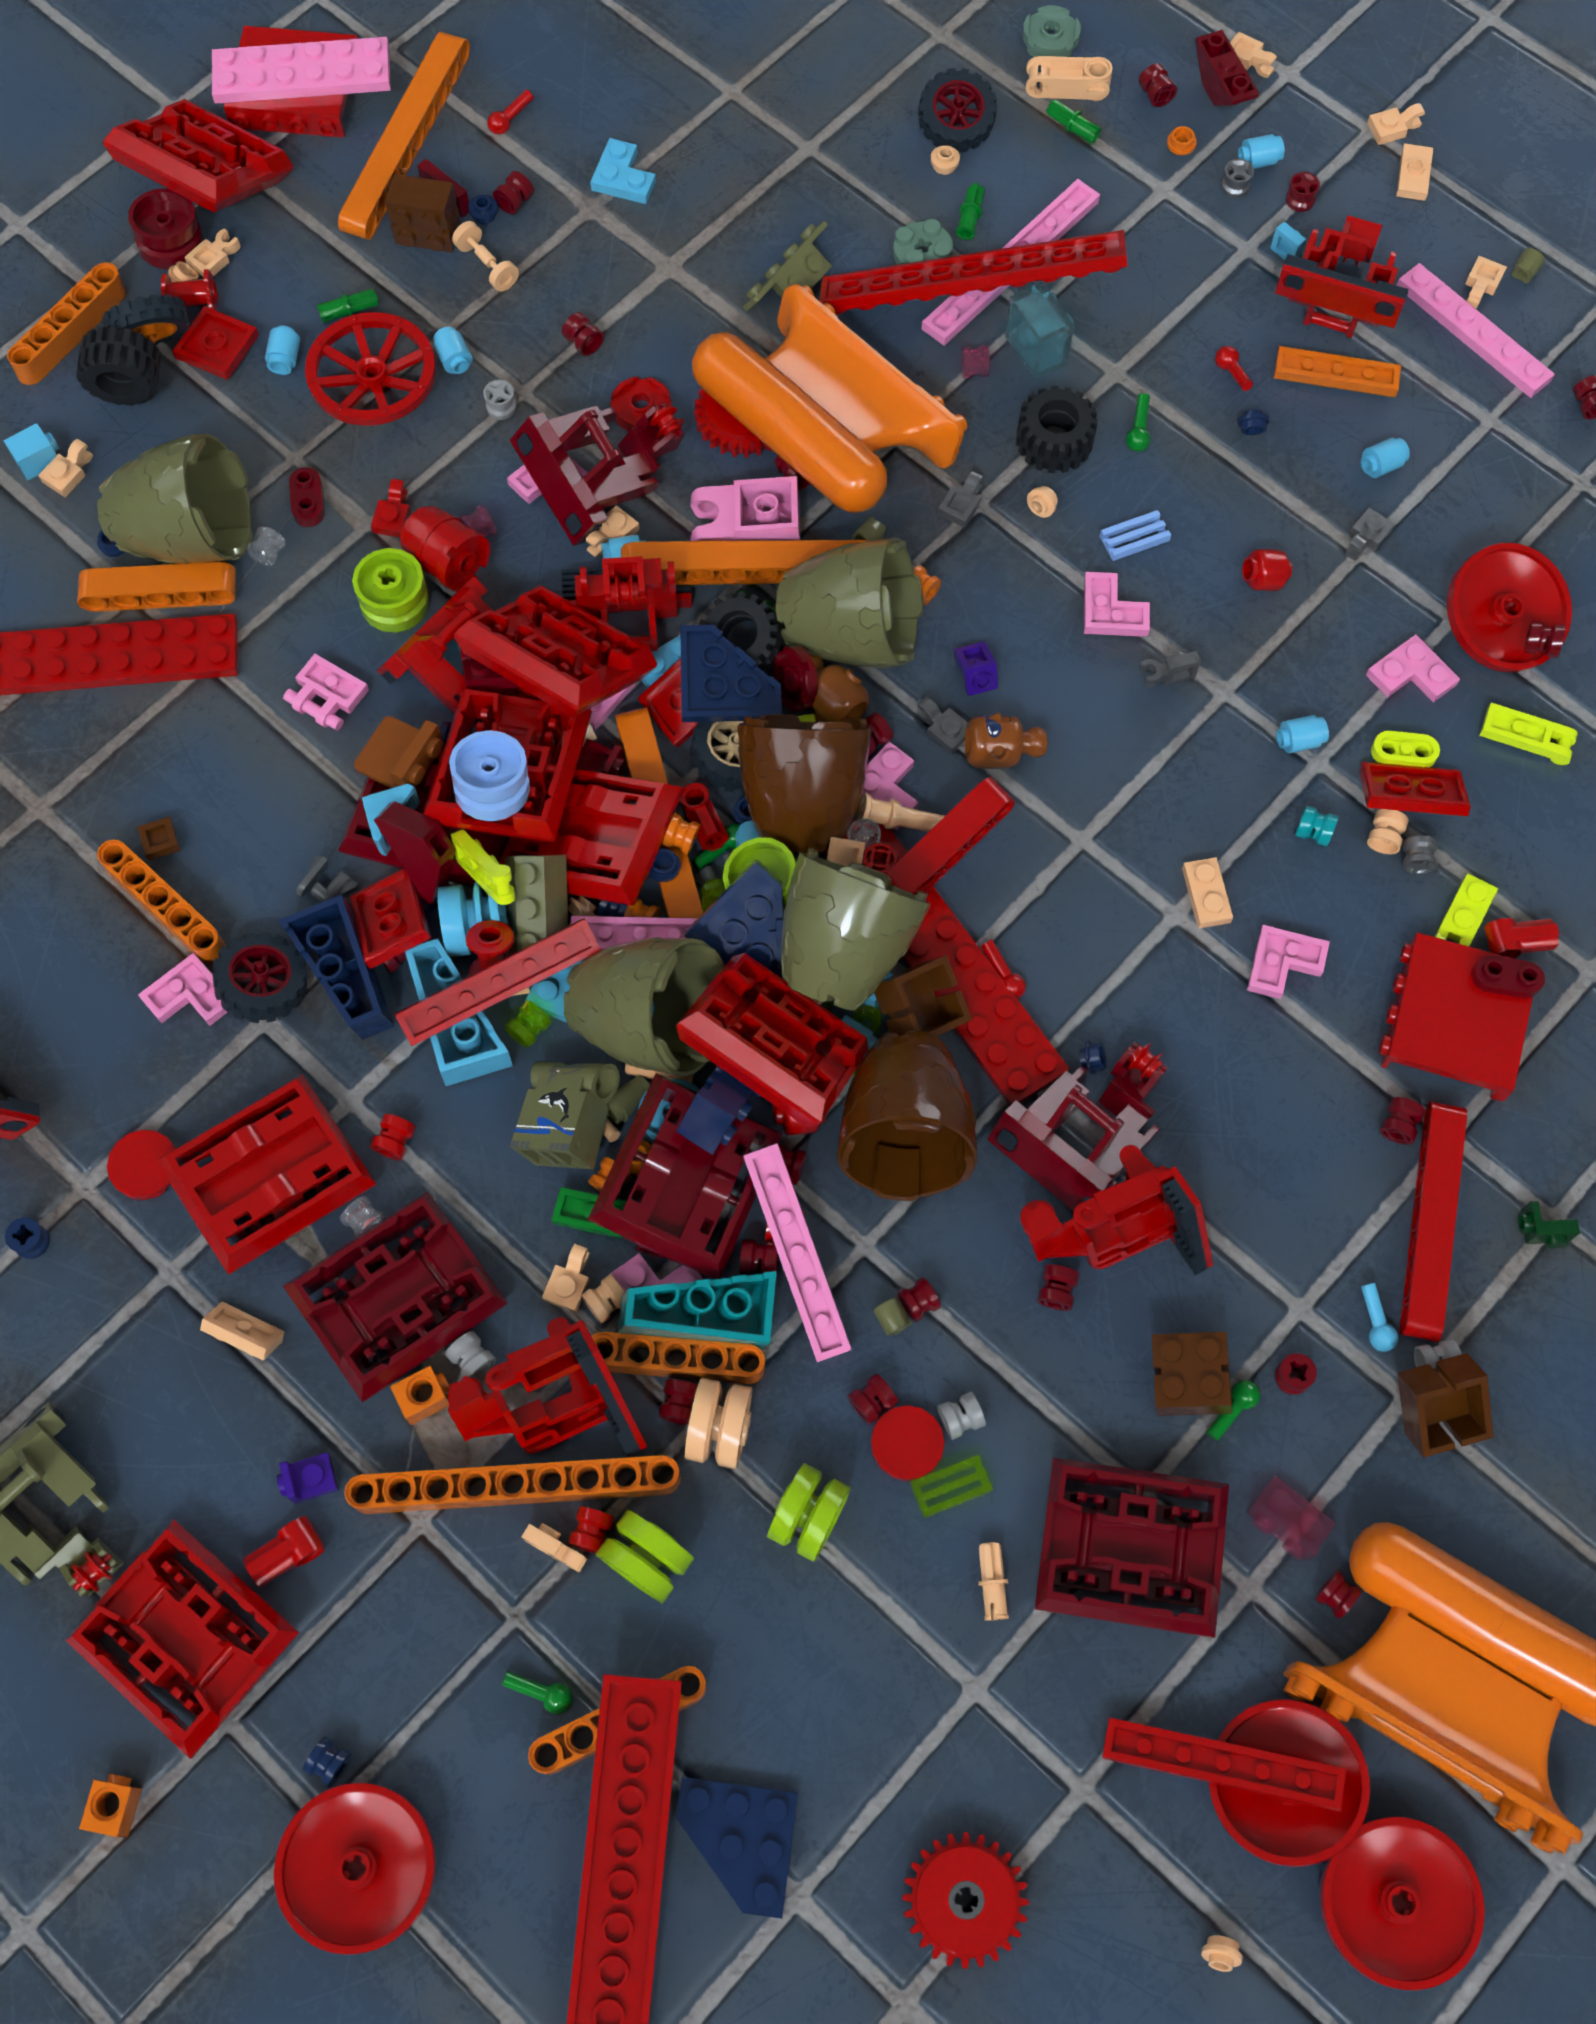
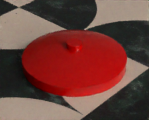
[1447,543,1572,673]
[1209,1700,1370,1867]
[274,1783,436,1954]
[1320,1817,1485,1990]

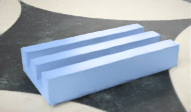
[1099,510,1171,561]

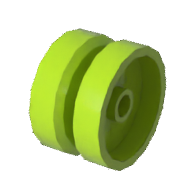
[352,548,430,633]
[722,837,797,917]
[767,1463,851,1562]
[596,1510,694,1604]

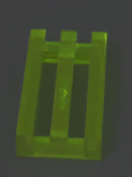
[910,1455,993,1519]

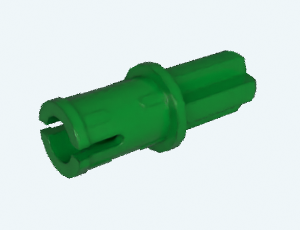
[1046,99,1102,145]
[956,183,985,240]
[316,289,379,324]

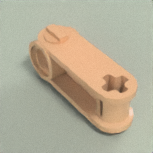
[1026,56,1113,101]

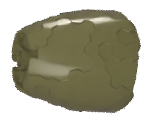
[97,434,253,564]
[776,537,924,668]
[781,847,931,1011]
[563,937,725,1076]

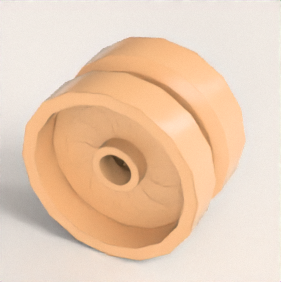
[684,1378,753,1470]

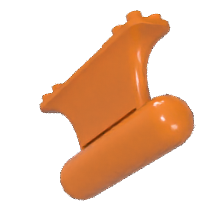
[691,284,967,513]
[1283,1522,1596,1855]

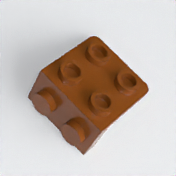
[354,716,444,788]

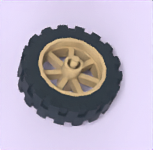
[690,721,744,792]

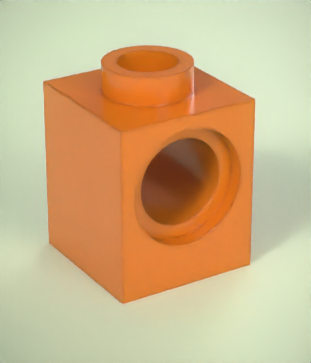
[390,1366,450,1426]
[79,1774,142,1837]

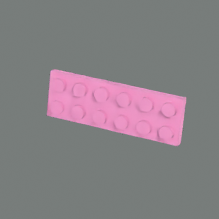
[212,37,391,104]

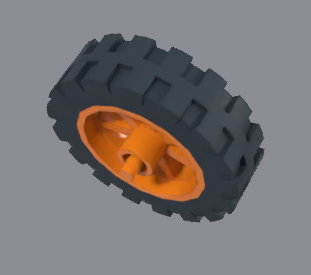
[102,295,191,346]

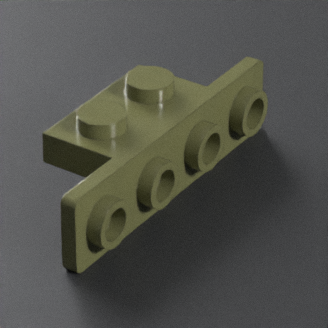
[742,220,832,311]

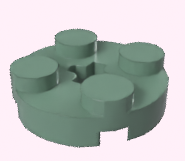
[1023,5,1081,57]
[893,219,953,265]

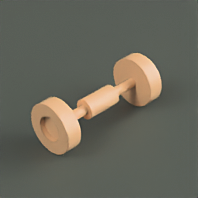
[452,221,519,292]

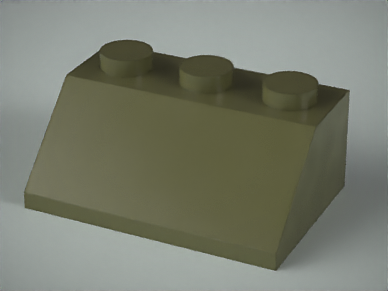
[504,855,568,956]

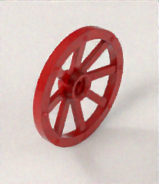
[305,312,436,426]

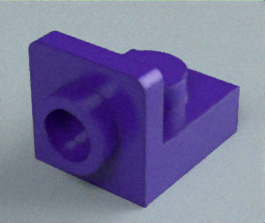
[954,641,998,696]
[276,1452,339,1504]

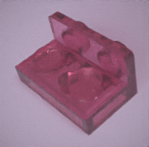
[1246,1476,1336,1561]

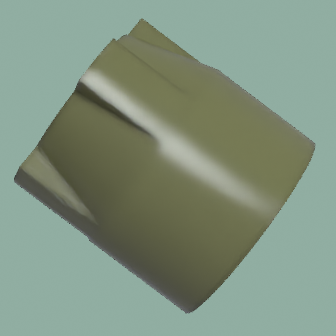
[1511,248,1545,284]
[852,517,886,540]
[873,1297,912,1336]

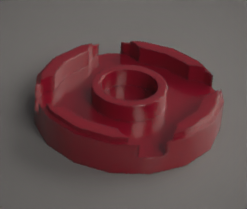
[773,645,818,712]

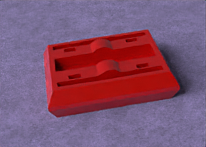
[103,99,293,213]
[454,585,657,718]
[423,689,592,843]
[499,769,682,906]
[676,953,868,1127]
[155,1074,376,1275]
[65,1519,300,1759]

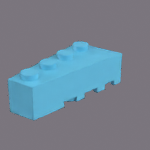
[405,939,513,1086]

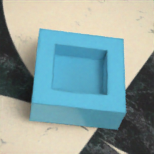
[1270,222,1306,260]

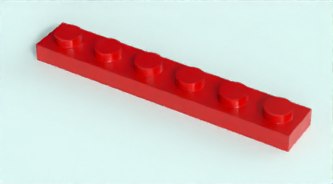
[395,918,601,1046]
[1102,1717,1347,1812]

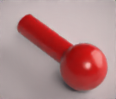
[487,89,534,134]
[1215,346,1253,391]
[981,939,1026,999]

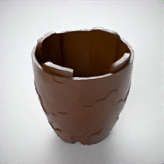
[738,714,871,853]
[837,1031,977,1201]

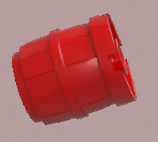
[400,506,491,592]

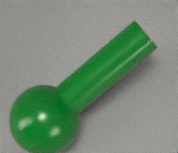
[1126,393,1150,452]
[691,823,740,871]
[1206,1380,1261,1441]
[501,1671,573,1715]

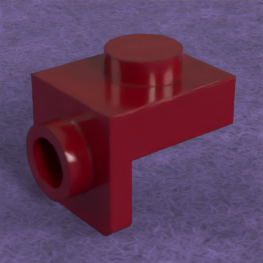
[576,738,626,776]

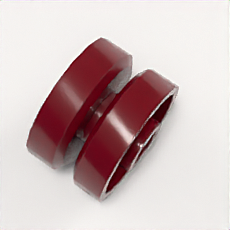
[128,188,203,269]

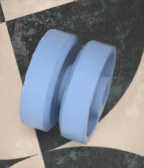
[449,730,530,821]

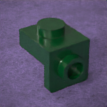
[1518,1201,1580,1249]

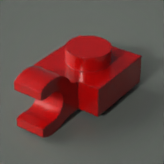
[371,478,411,538]

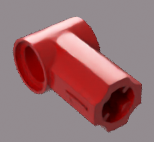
[680,783,729,852]
[1484,918,1559,958]
[243,1516,325,1588]

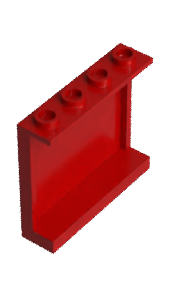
[223,26,358,138]
[1378,932,1533,1102]

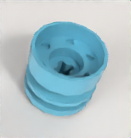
[438,882,509,958]

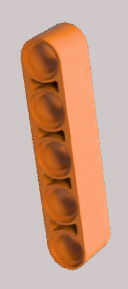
[7,262,127,385]
[77,562,236,612]
[97,839,226,965]
[592,1332,766,1384]
[528,1666,707,1775]

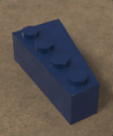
[278,894,394,1040]
[676,1066,760,1155]

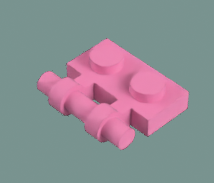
[283,654,369,731]

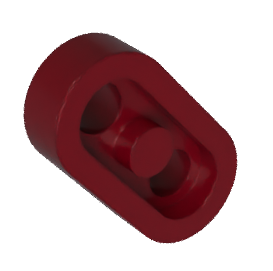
[289,467,325,527]
[1471,955,1545,998]

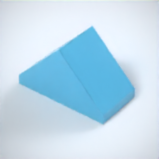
[362,784,421,856]

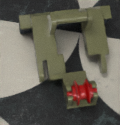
[0,1401,124,1597]

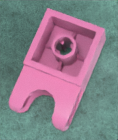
[690,476,801,541]

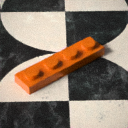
[1273,346,1401,397]

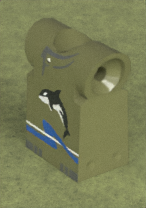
[509,1061,620,1169]

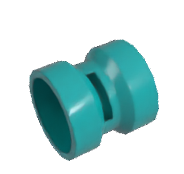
[1295,805,1339,847]

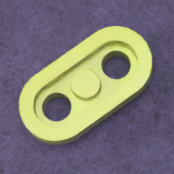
[1371,731,1440,768]

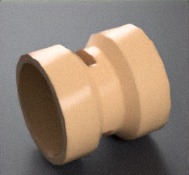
[1367,809,1409,854]
[581,1274,625,1325]

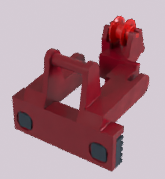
[509,403,685,546]
[987,1041,1168,1211]

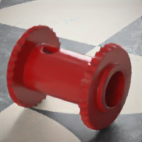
[161,269,218,311]
[465,920,515,976]

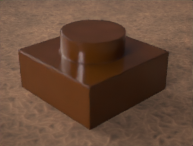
[137,816,181,861]

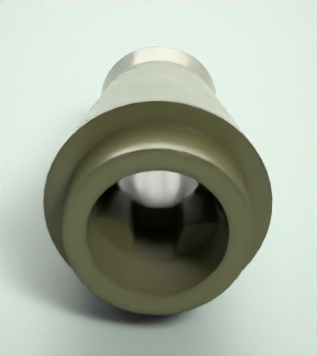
[607,1075,650,1124]

